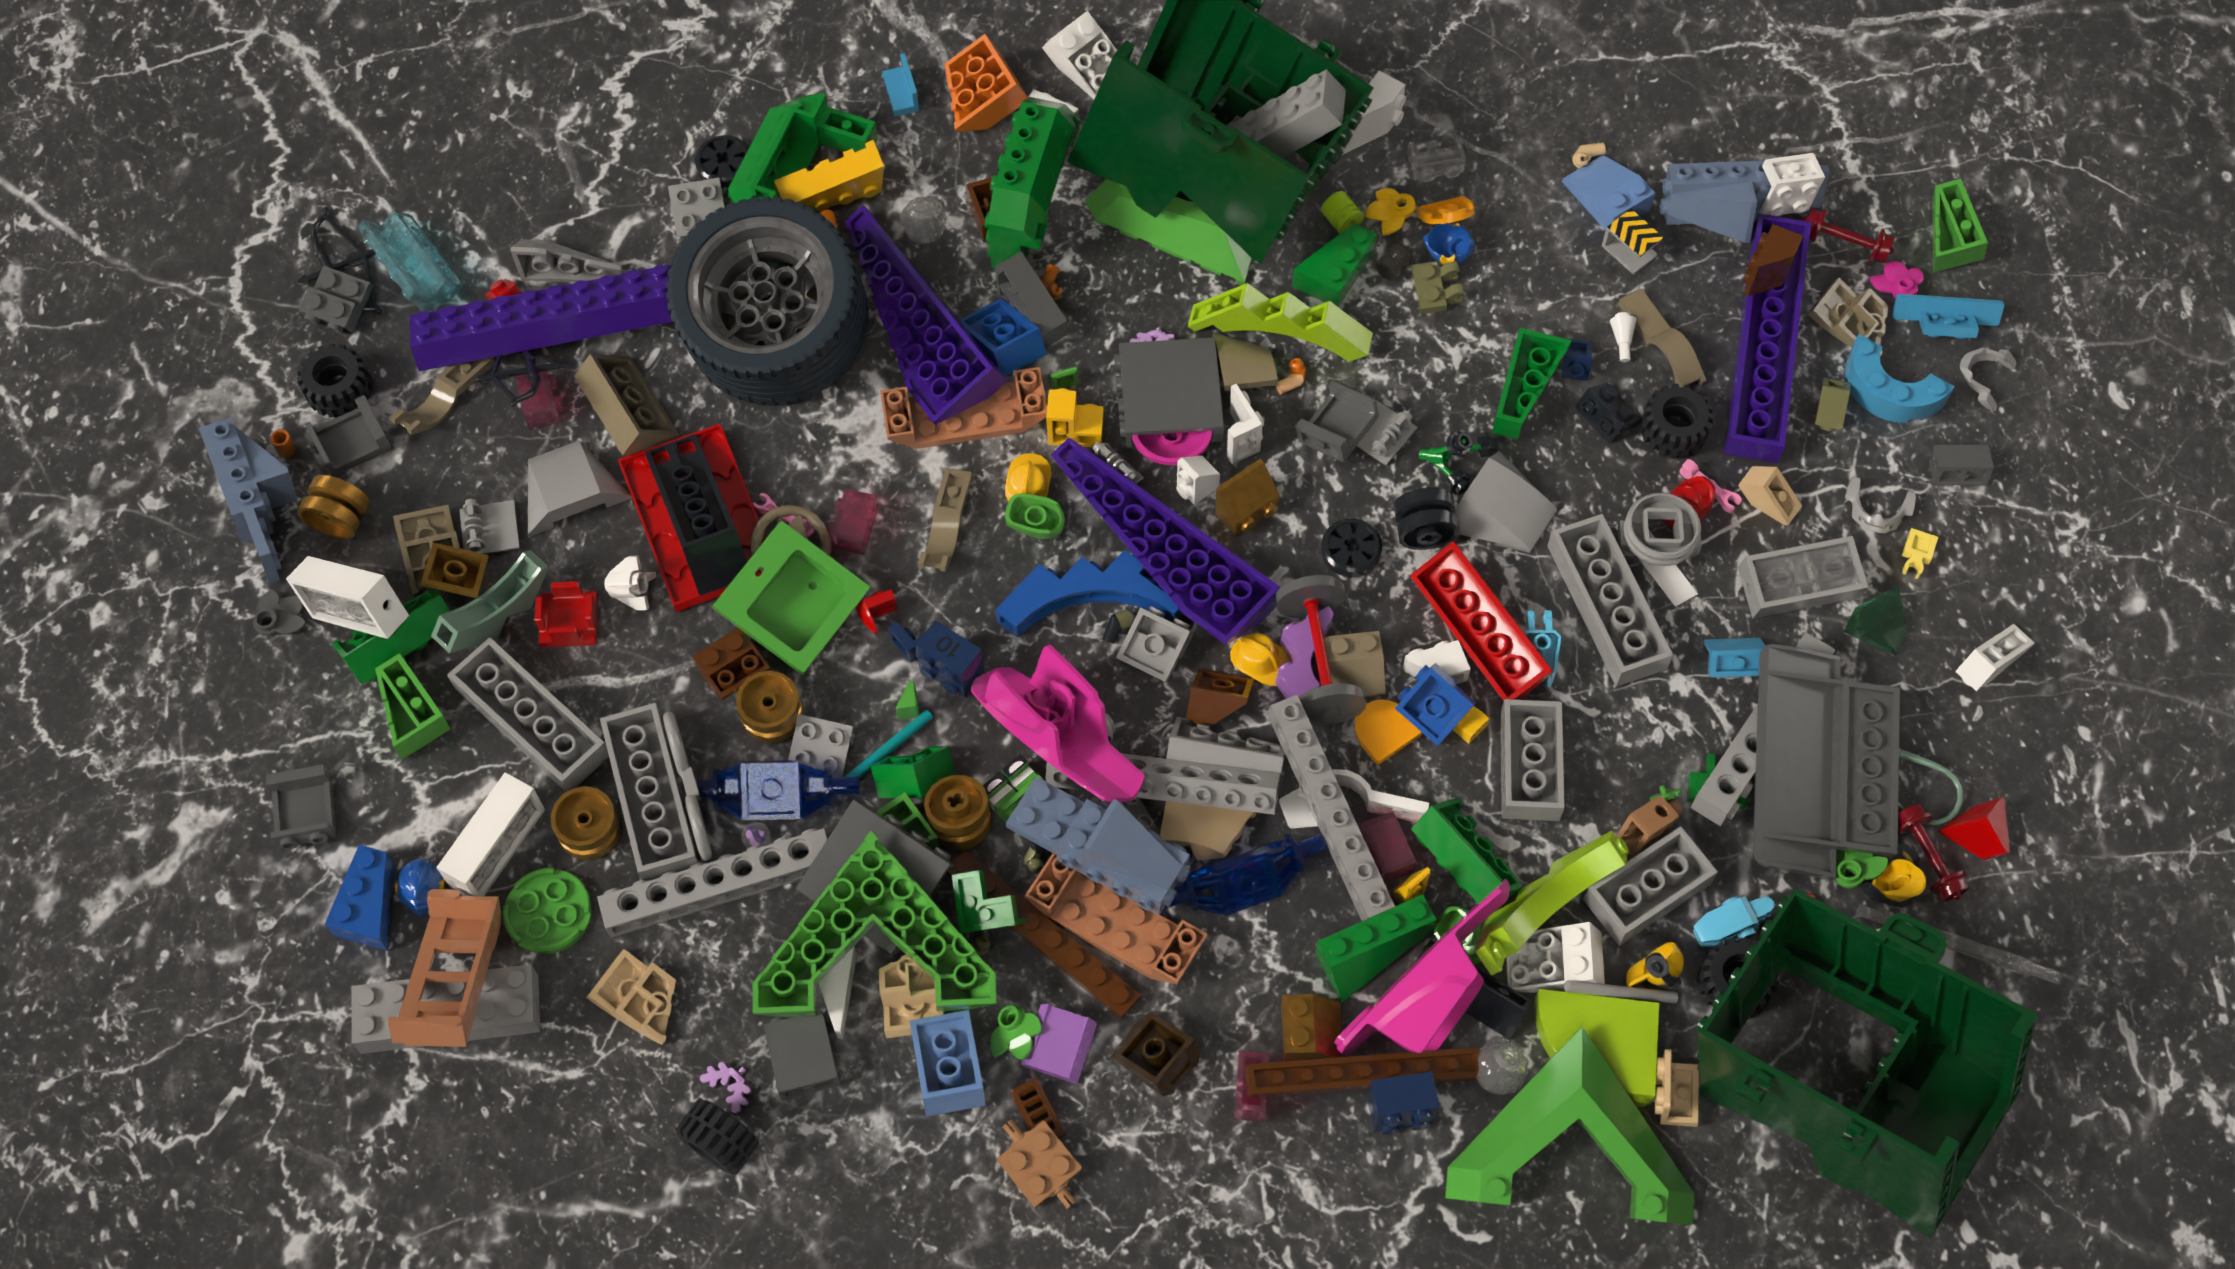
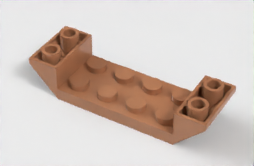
[880,367,1047,449]
[1025,853,1208,984]

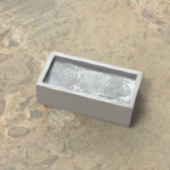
[1738,536,1869,619]

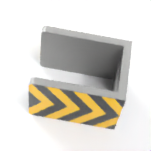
[1602,209,1663,274]

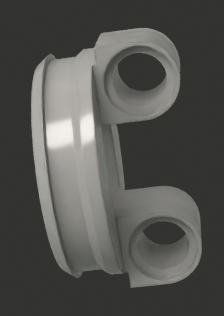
[1617,493,1702,566]

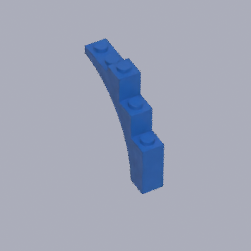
[995,550,1182,638]

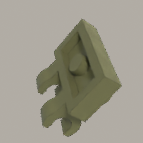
[1411,261,1464,315]

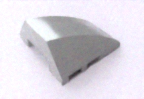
[528,441,632,537]
[1454,451,1557,553]

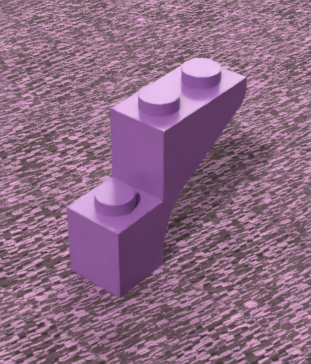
[1275,606,1333,699]

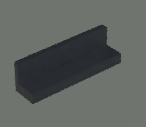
[1416,940,1534,1039]

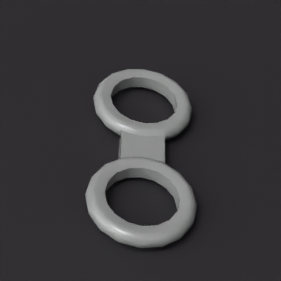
[663,712,712,861]

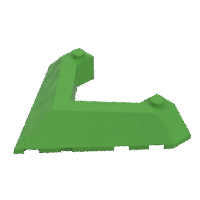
[1085,179,1252,285]
[753,831,996,1018]
[1445,1027,1694,1225]

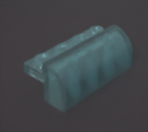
[357,210,463,312]

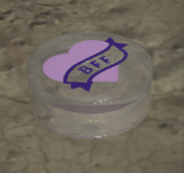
[741,822,772,849]

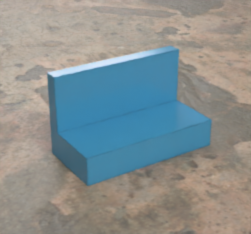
[882,53,919,117]
[1704,638,1766,677]

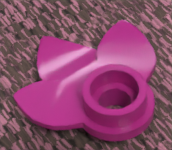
[1869,260,1924,299]

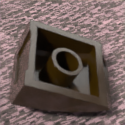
[1112,1012,1201,1096]

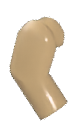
[1572,142,1605,168]

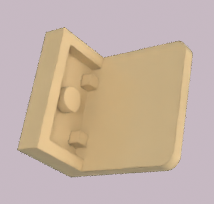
[1655,1049,1699,1127]

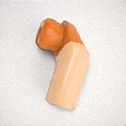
[1276,358,1306,394]

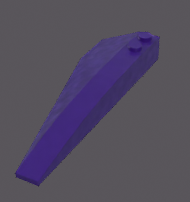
[845,205,1008,424]
[1051,437,1280,645]

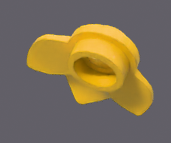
[1364,188,1416,235]

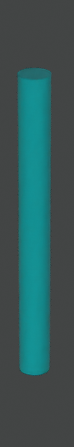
[840,709,933,789]

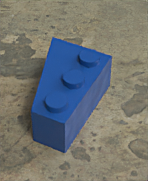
[324,845,395,951]

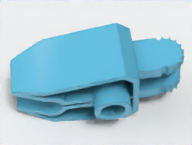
[1525,610,1561,689]
[1693,896,1775,947]

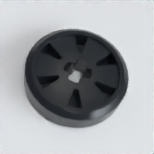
[695,135,749,188]
[1321,518,1382,577]

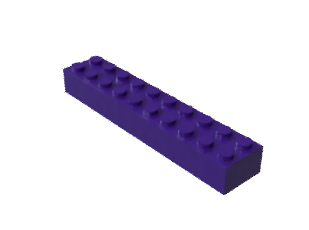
[1723,214,1811,463]
[409,265,672,371]

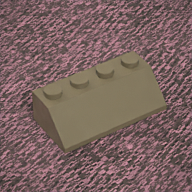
[574,354,679,456]

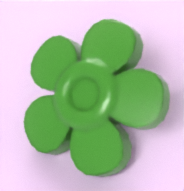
[1649,785,1682,801]

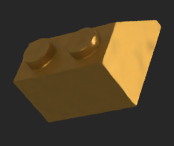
[1215,459,1280,537]
[421,542,489,598]
[1281,994,1344,1061]

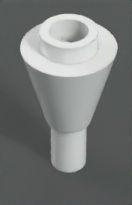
[1610,312,1637,362]

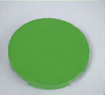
[503,868,592,954]

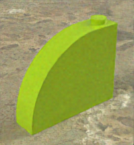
[1535,989,1659,1107]

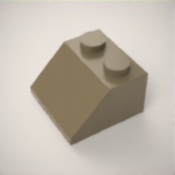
[1324,631,1386,698]

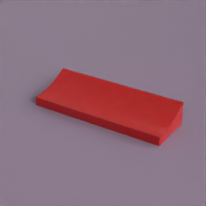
[1409,541,1554,701]

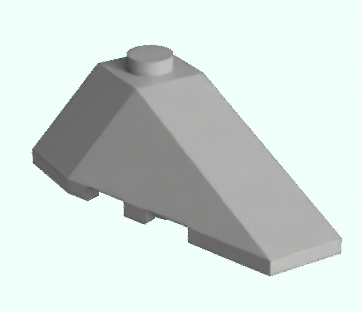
[511,239,623,283]

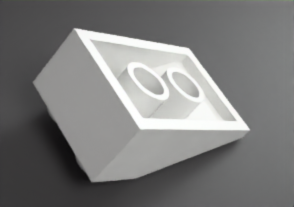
[1341,71,1406,155]

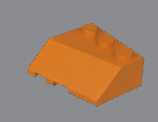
[944,34,1028,132]

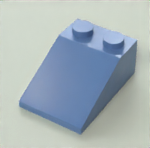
[1562,155,1655,231]
[910,1010,986,1117]

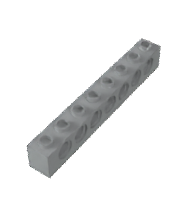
[1690,632,1836,826]
[1267,695,1395,921]
[1046,753,1280,815]
[597,828,827,938]

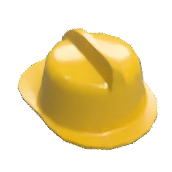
[1005,453,1051,502]
[1230,633,1291,686]

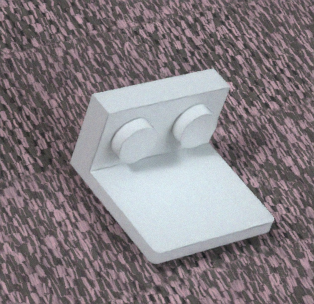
[1759,153,1825,217]
[1227,384,1264,465]

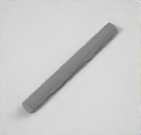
[1564,980,1678,1003]

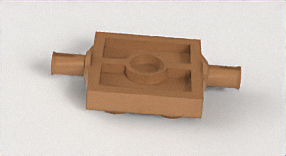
[996,1119,1083,1209]

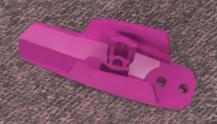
[971,644,1145,802]
[1334,879,1510,1057]

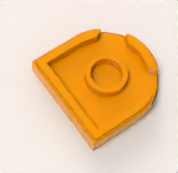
[1415,196,1475,224]
[1354,699,1423,766]

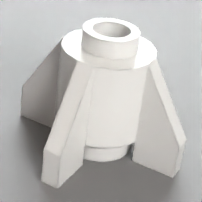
[605,555,657,610]

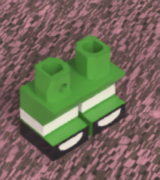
[983,754,1043,821]

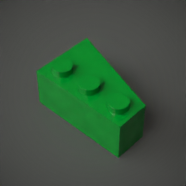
[1292,223,1377,308]

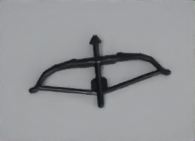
[297,207,382,315]
[476,350,567,407]

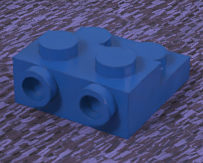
[1395,663,1476,746]

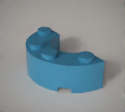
[1845,334,1955,423]

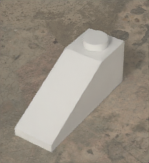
[1955,624,2035,691]
[819,946,857,1040]

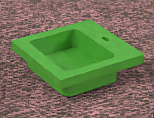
[712,520,871,675]

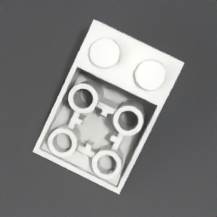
[1042,11,1117,99]
[1506,922,1605,993]

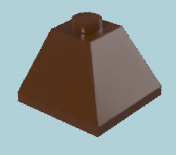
[1186,668,1254,725]

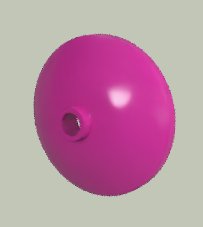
[1132,430,1212,465]

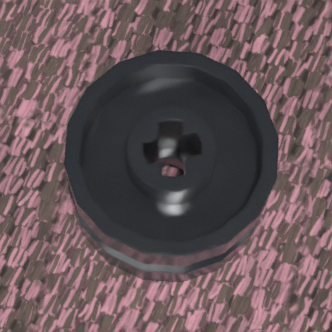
[1394,487,1459,550]

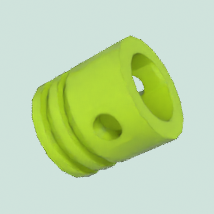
[1321,191,1364,234]

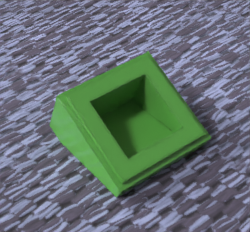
[1047,367,1078,390]
[896,681,920,720]

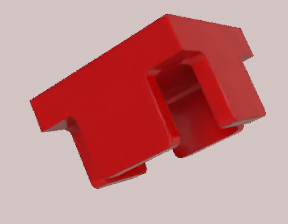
[535,581,599,648]

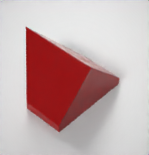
[1937,797,2010,860]

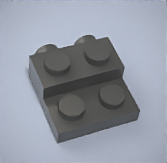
[298,266,374,333]

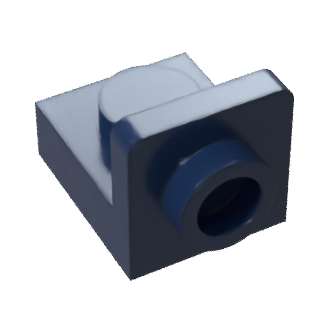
[1561,338,1592,380]
[888,621,926,663]

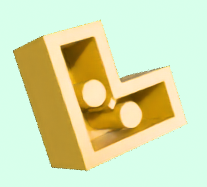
[1046,388,1104,447]

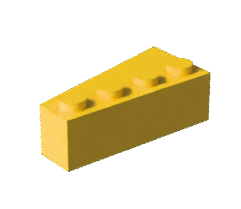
[774,140,884,212]

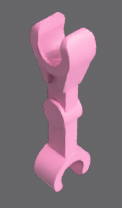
[1679,459,1742,513]
[753,493,814,538]

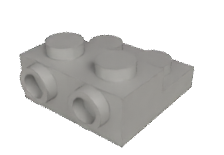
[1116,606,1193,683]

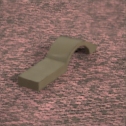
[1618,289,1707,387]
[391,357,495,435]
[918,468,972,572]

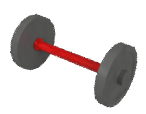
[1275,575,1367,726]

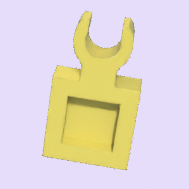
[1902,528,1938,579]

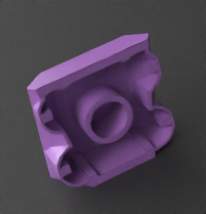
[1021,1004,1097,1084]

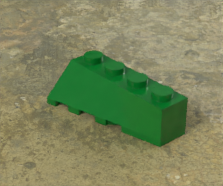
[1492,328,1572,440]
[331,588,450,685]
[1411,797,1523,911]
[1315,894,1437,1004]

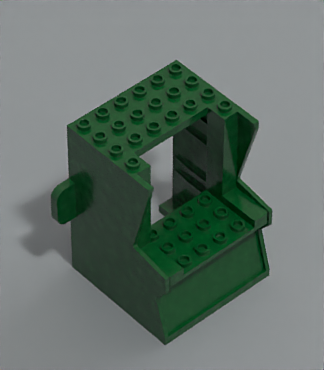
[1067,0,1374,264]
[1696,888,2038,1238]

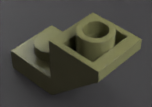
[1815,377,1850,431]

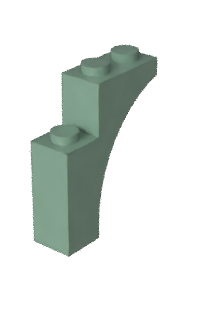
[431,550,549,654]

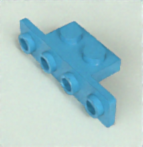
[1892,294,2004,339]

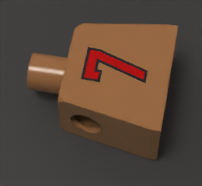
[1616,796,1683,859]

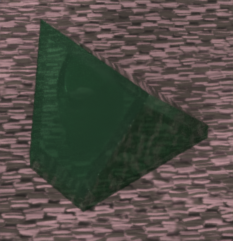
[1844,585,1907,656]

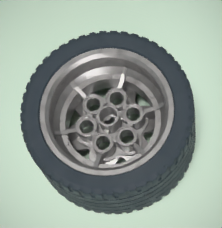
[666,197,869,406]

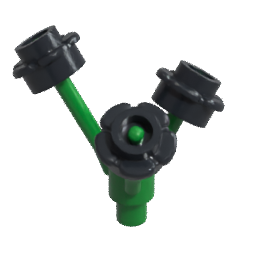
[1419,429,1497,495]

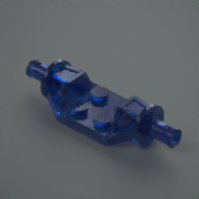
[685,760,860,820]
[1162,834,1326,916]

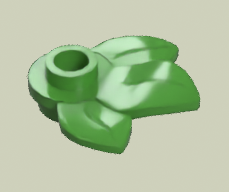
[1835,849,1888,888]
[990,1005,1042,1060]

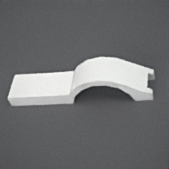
[1298,769,1429,822]

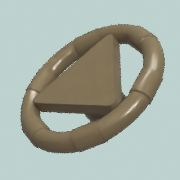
[751,505,831,572]

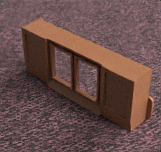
[388,889,503,1047]

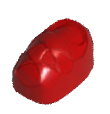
[1662,476,1716,529]

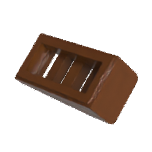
[1010,1078,1065,1138]

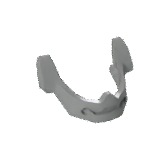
[1960,347,2017,411]
[1845,477,1916,533]

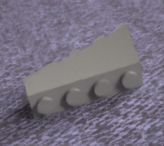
[1166,717,1285,779]

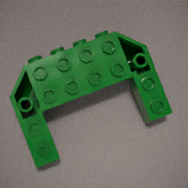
[728,93,878,204]
[985,97,1081,269]

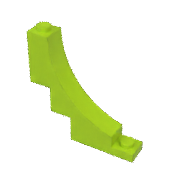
[1187,283,1373,362]
[1475,830,1629,976]

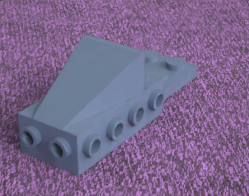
[1659,160,1829,243]
[199,418,298,584]
[1006,776,1191,915]

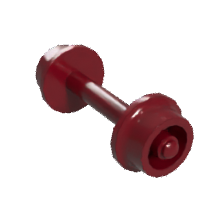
[1802,208,1895,263]
[1898,804,1970,903]

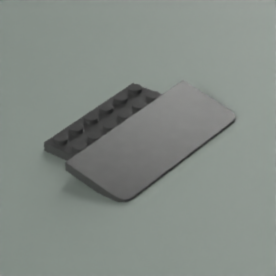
[1753,644,1900,880]

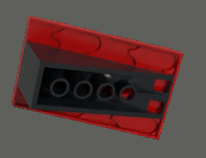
[618,424,766,612]

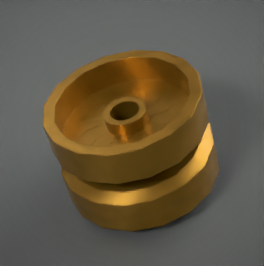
[297,475,370,540]
[736,671,803,744]
[924,775,992,850]
[550,786,621,860]

